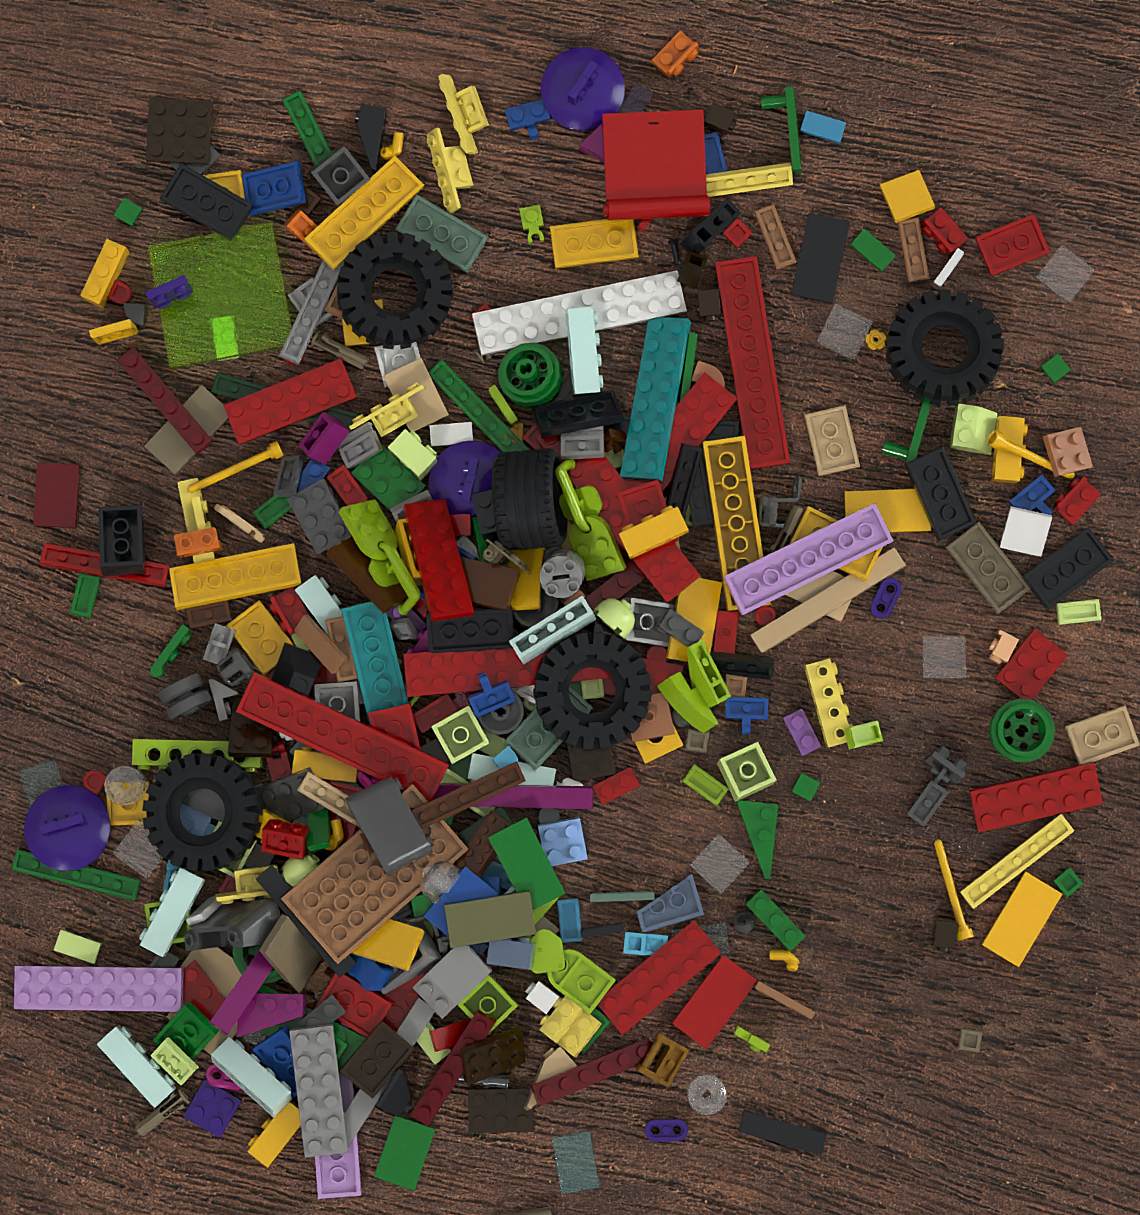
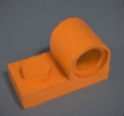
[284,209,317,253]

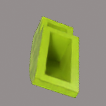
[657,672,719,733]

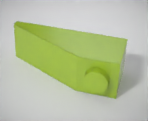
[686,639,731,708]

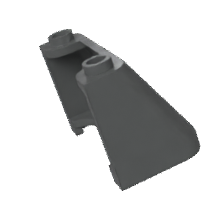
[345,776,434,877]
[184,899,280,951]

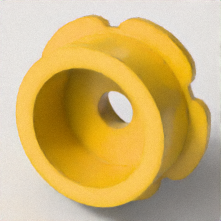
[865,329,886,350]

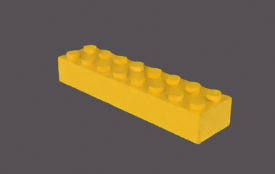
[701,436,771,612]

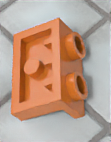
[651,30,699,79]
[174,527,222,558]

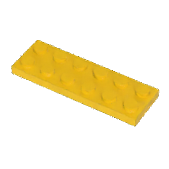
[304,156,424,271]
[169,543,302,610]

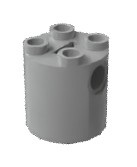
[540,549,586,598]

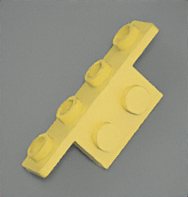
[438,74,489,154]
[427,128,473,214]
[349,383,426,437]
[178,478,215,563]
[215,864,293,904]

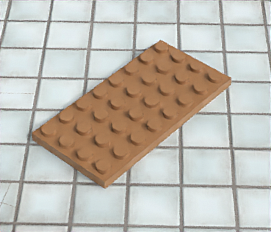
[281,784,468,964]

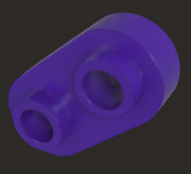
[870,578,902,619]
[645,1119,688,1142]

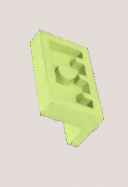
[151,1037,199,1085]

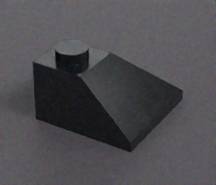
[271,642,323,698]
[376,1065,412,1117]

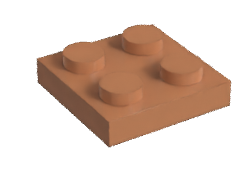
[1043,427,1093,477]

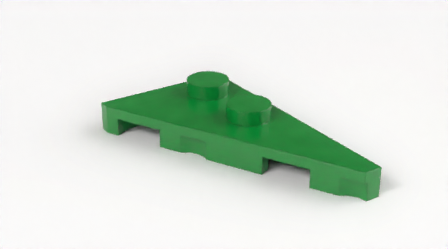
[737,800,778,879]

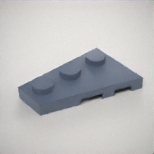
[637,874,704,933]

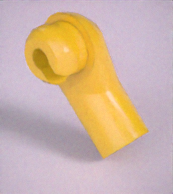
[380,132,404,160]
[325,819,344,851]
[770,949,800,971]

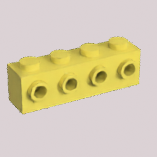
[804,659,853,748]

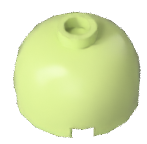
[592,598,635,639]
[280,853,320,887]

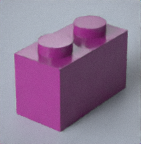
[299,412,350,464]

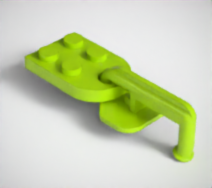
[555,459,626,581]
[338,499,420,615]
[521,929,616,1014]

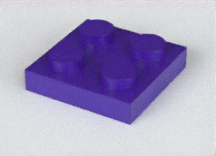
[145,275,194,309]
[183,1079,242,1138]

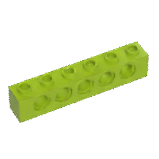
[132,739,263,772]

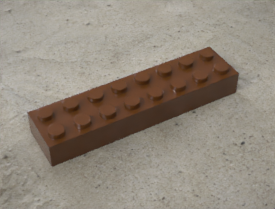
[433,810,511,902]

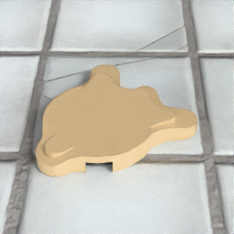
[214,504,265,543]

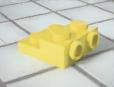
[540,996,602,1058]

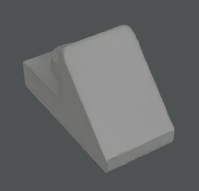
[209,679,241,722]

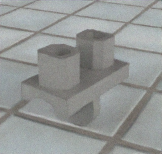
[203,623,236,666]

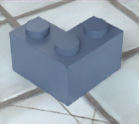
[486,937,535,970]

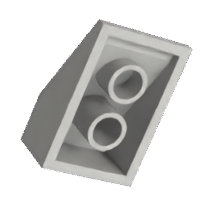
[614,597,675,647]
[314,682,361,722]
[381,922,442,994]
[412,945,492,1019]

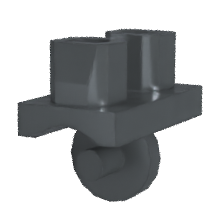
[925,746,967,784]

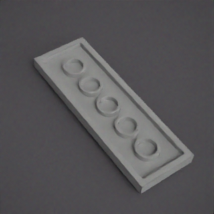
[289,1024,348,1158]

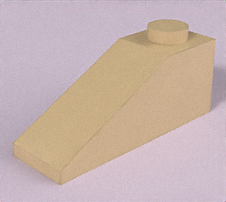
[524,1047,577,1111]

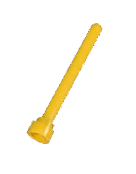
[987,430,1075,479]
[187,441,284,493]
[934,839,974,941]

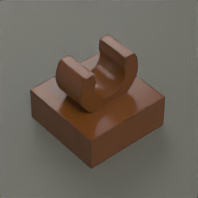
[604,428,626,454]

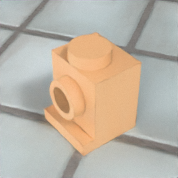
[989,630,1019,664]

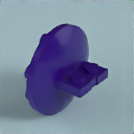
[541,47,625,131]
[429,441,500,518]
[24,785,111,871]

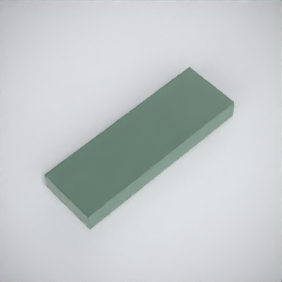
[590,891,655,902]

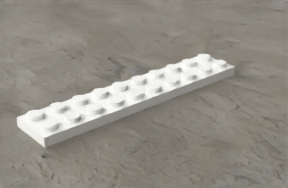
[472,270,687,356]

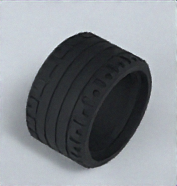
[492,448,568,551]

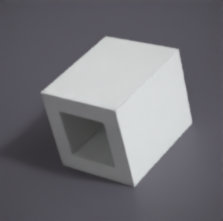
[525,980,559,1014]

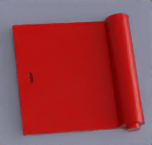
[602,110,710,221]

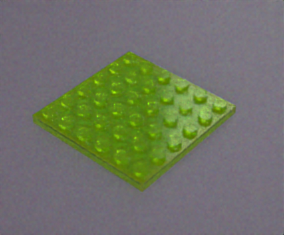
[148,222,292,369]

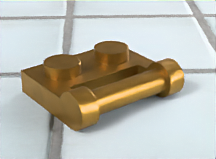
[636,1032,690,1087]

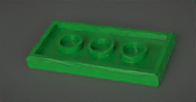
[488,817,566,910]

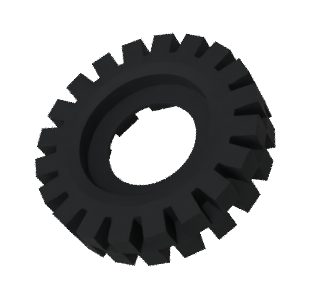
[337,232,453,349]
[886,289,1004,406]
[533,632,652,749]
[142,753,263,871]

